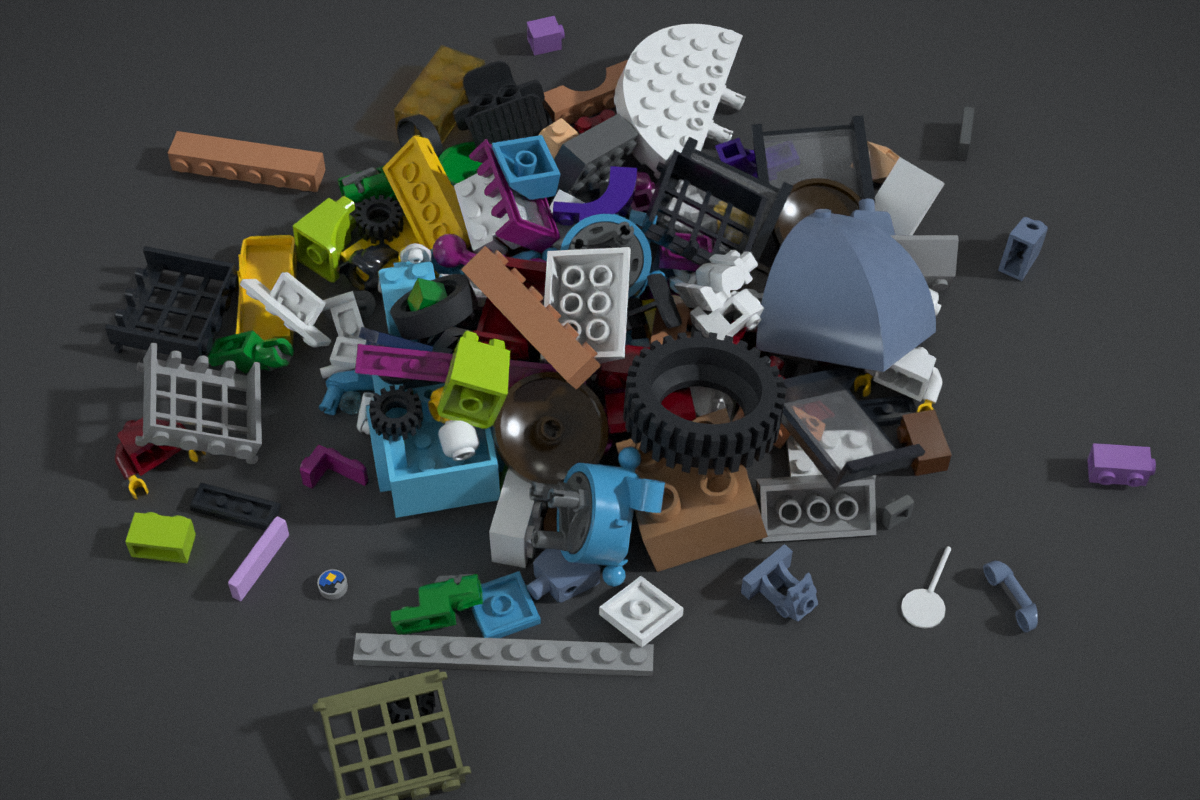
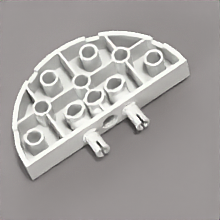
[614,24,746,179]

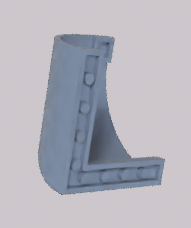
[756,209,936,372]

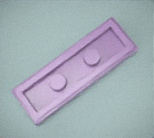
[228,516,289,601]

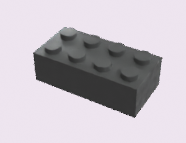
[554,114,639,196]

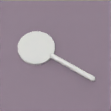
[901,546,951,629]

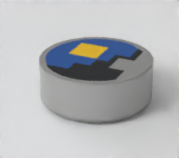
[317,569,348,600]

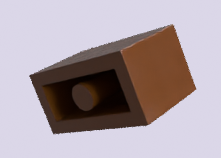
[897,409,952,476]

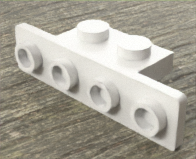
[240,272,331,347]

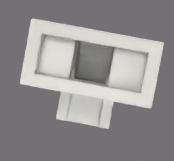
[690,289,764,340]

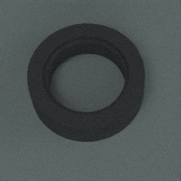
[390,274,478,340]

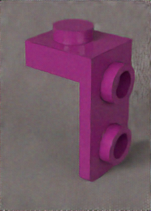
[300,444,369,489]

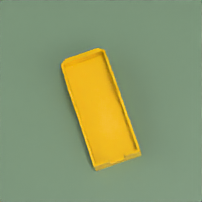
[382,136,471,250]
[236,235,297,347]

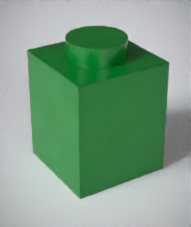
[407,278,447,312]

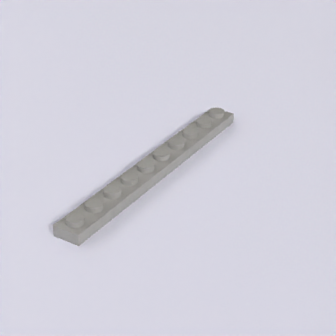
[353,633,654,677]

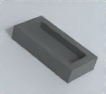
[956,107,974,161]

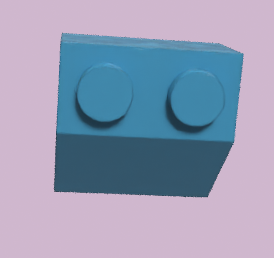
[491,135,561,200]

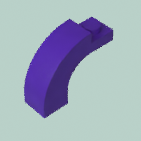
[553,166,637,226]

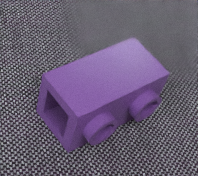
[1087,443,1156,487]

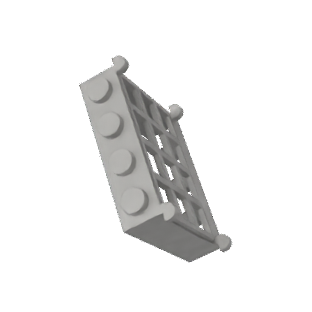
[135,343,262,464]

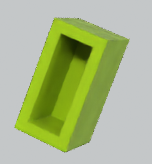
[125,512,196,563]

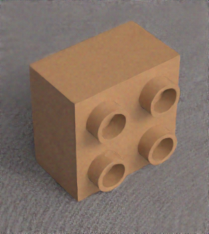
[616,408,768,572]

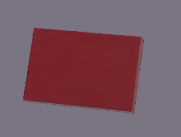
[605,387,696,434]

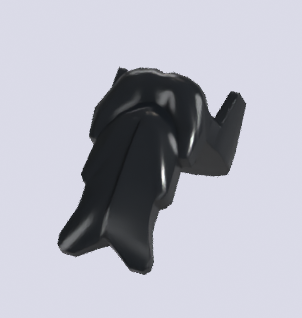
[337,242,399,292]

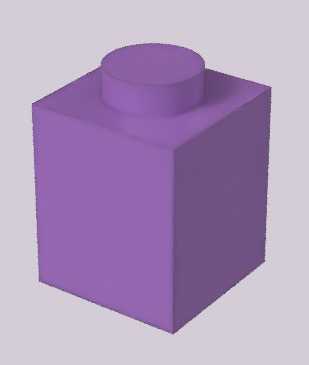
[527,16,565,56]

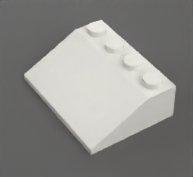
[540,247,631,364]

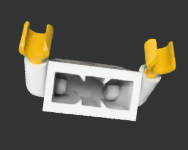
[854,347,942,413]

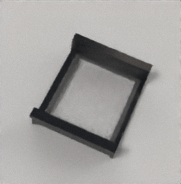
[751,115,876,218]
[656,137,793,262]
[781,366,926,490]

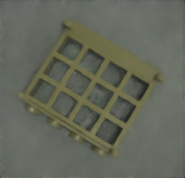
[313,669,471,800]

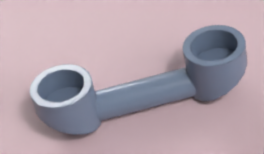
[983,560,1038,632]

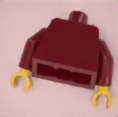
[115,417,206,499]

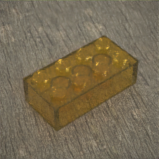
[394,45,485,143]

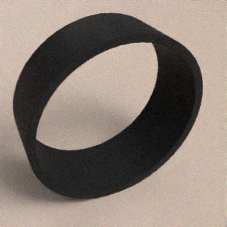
[397,114,443,158]

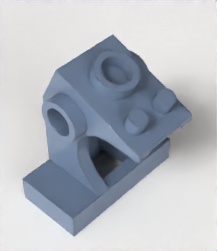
[741,544,818,622]

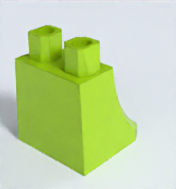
[293,196,357,282]
[437,331,510,429]

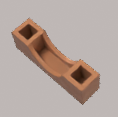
[542,60,628,125]

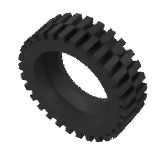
[623,332,786,475]

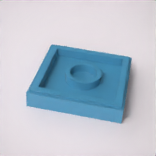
[470,571,541,638]

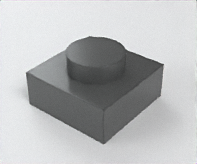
[881,494,915,530]

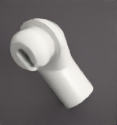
[357,393,375,435]

